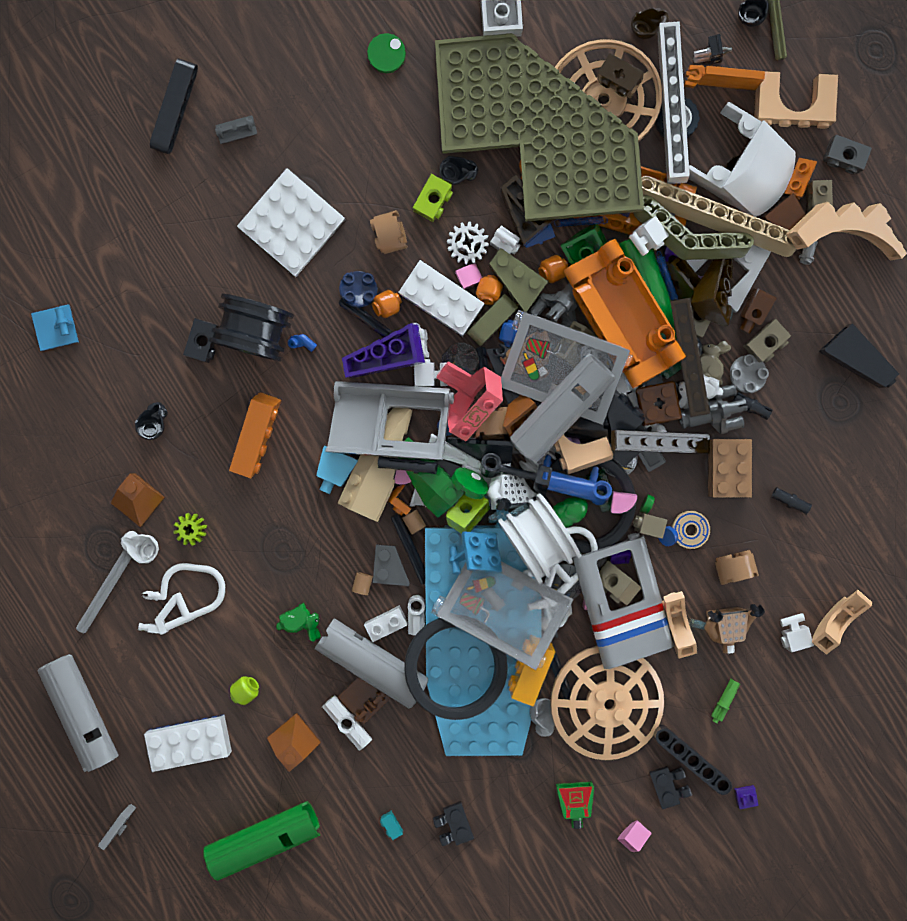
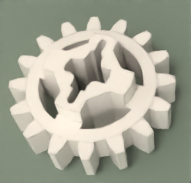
[447,222,489,265]

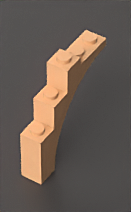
[786,202,907,261]

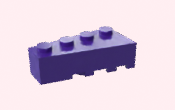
[342,323,425,378]

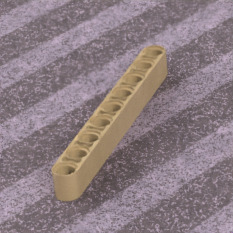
[642,176,796,257]

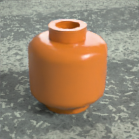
[538,255,568,283]
[476,275,503,305]
[372,290,402,318]

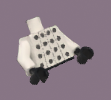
[487,464,549,511]

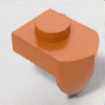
[388,484,412,516]

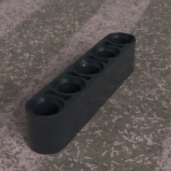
[150,58,198,155]
[653,724,732,795]

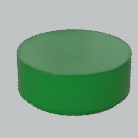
[640,494,655,514]

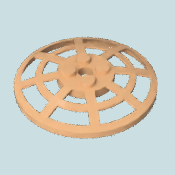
[555,40,662,142]
[550,646,664,760]

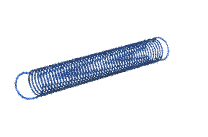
[554,216,608,227]
[656,251,678,300]

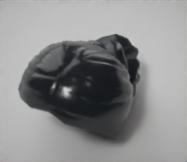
[439,155,479,185]
[135,402,168,440]

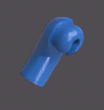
[288,334,317,352]

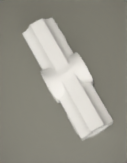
[322,695,372,751]

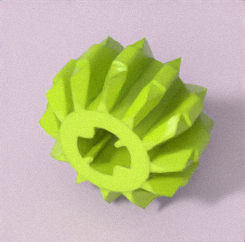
[174,513,207,546]

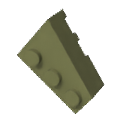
[489,248,548,313]

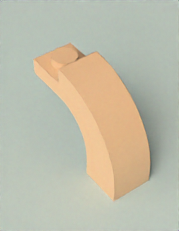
[812,590,872,655]
[662,591,697,658]

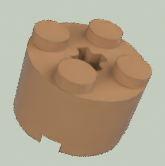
[370,210,408,254]
[475,407,510,440]
[715,550,759,585]

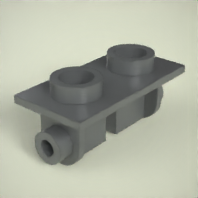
[215,115,257,144]

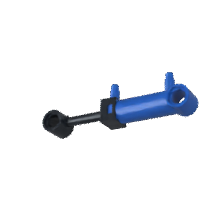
[480,453,612,505]

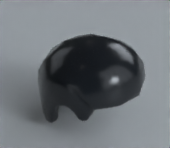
[738,0,769,27]

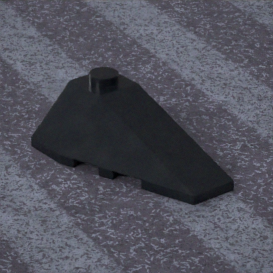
[445,439,513,465]

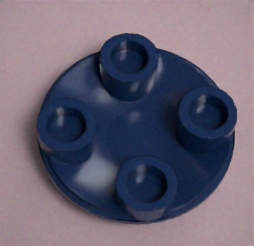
[339,271,378,307]

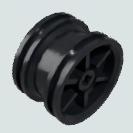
[209,293,294,362]

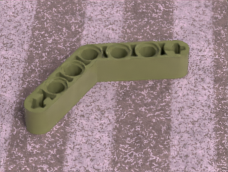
[633,195,754,260]

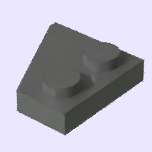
[373,544,410,586]

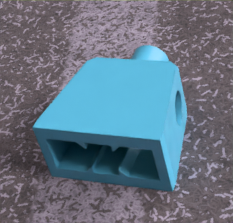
[316,446,358,494]

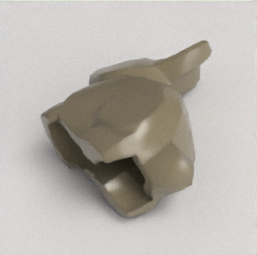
[700,341,731,386]

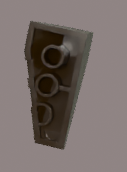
[691,258,733,327]

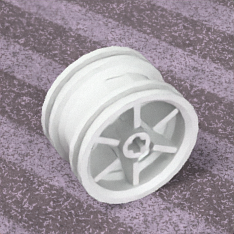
[498,493,581,584]

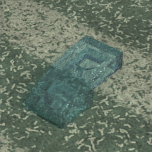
[487,503,529,523]

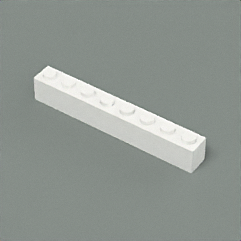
[657,22,690,184]

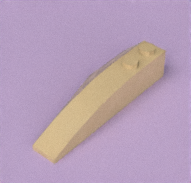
[338,407,412,522]

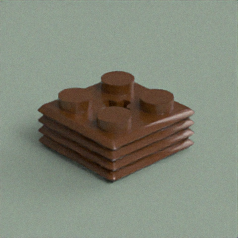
[635,381,682,426]

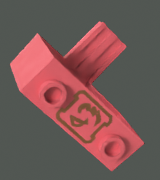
[436,361,503,441]

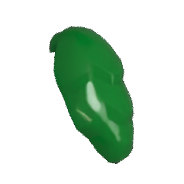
[553,497,588,528]

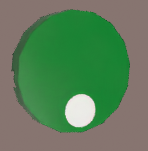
[367,33,406,73]
[452,468,489,499]

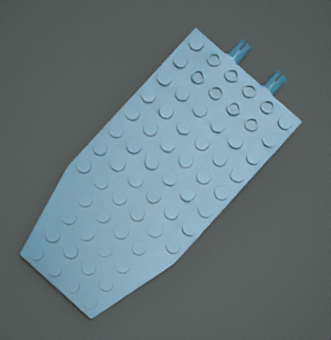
[425,509,541,756]

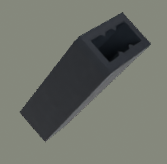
[819,323,899,388]

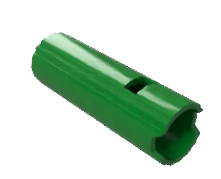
[619,239,677,342]
[203,801,320,881]

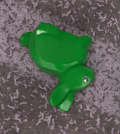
[276,602,321,642]

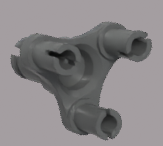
[527,283,577,341]
[679,384,747,435]

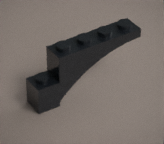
[599,390,645,468]

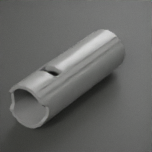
[510,353,615,462]
[315,618,428,709]
[37,654,119,772]

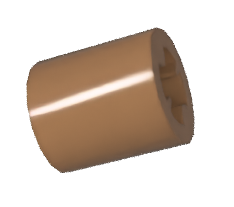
[402,509,426,534]
[352,572,373,595]

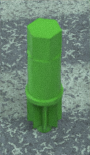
[711,679,740,723]

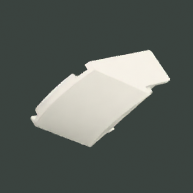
[689,102,795,217]

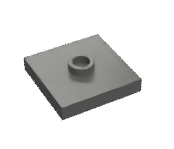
[98,804,136,850]

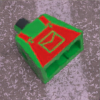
[556,781,594,829]

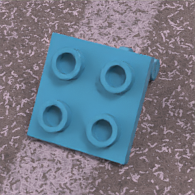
[31,304,79,351]
[449,532,502,575]

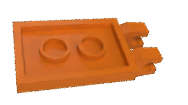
[684,65,765,90]

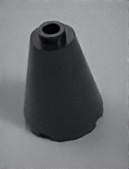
[564,406,611,443]

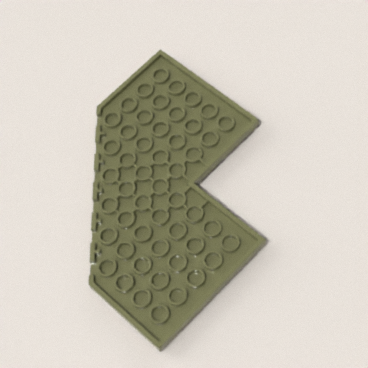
[435,33,644,222]

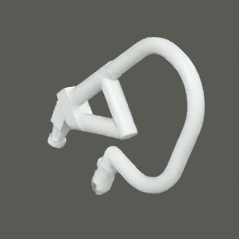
[522,526,598,611]
[138,563,225,635]

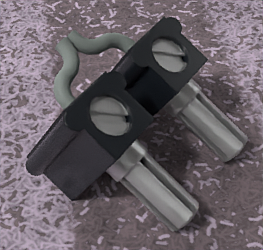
[693,34,732,64]

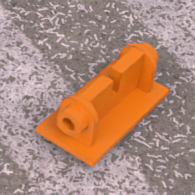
[784,158,817,200]

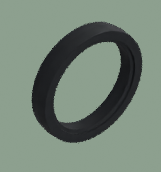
[535,457,636,553]
[404,615,508,720]

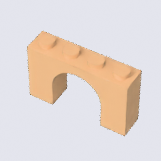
[754,72,838,129]
[554,386,613,474]

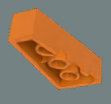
[229,392,281,478]

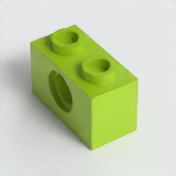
[413,174,453,222]
[446,493,490,534]

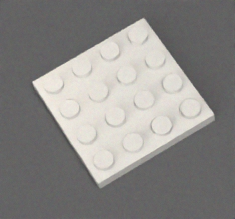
[237,168,346,277]

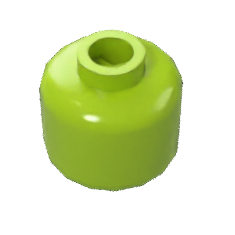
[230,676,259,705]

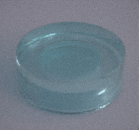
[689,619,706,630]

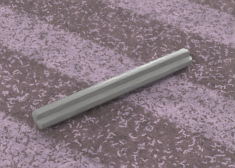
[76,550,132,634]

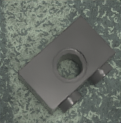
[822,135,872,174]

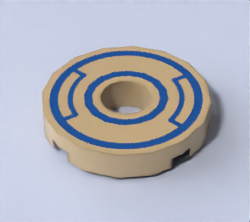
[672,511,710,549]

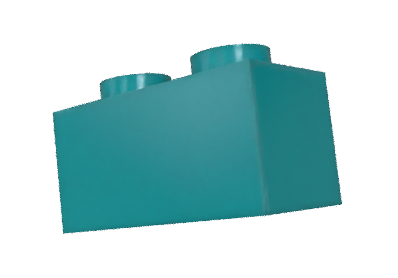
[380,810,403,840]

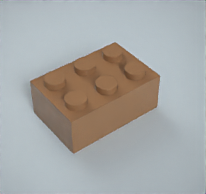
[708,439,752,497]

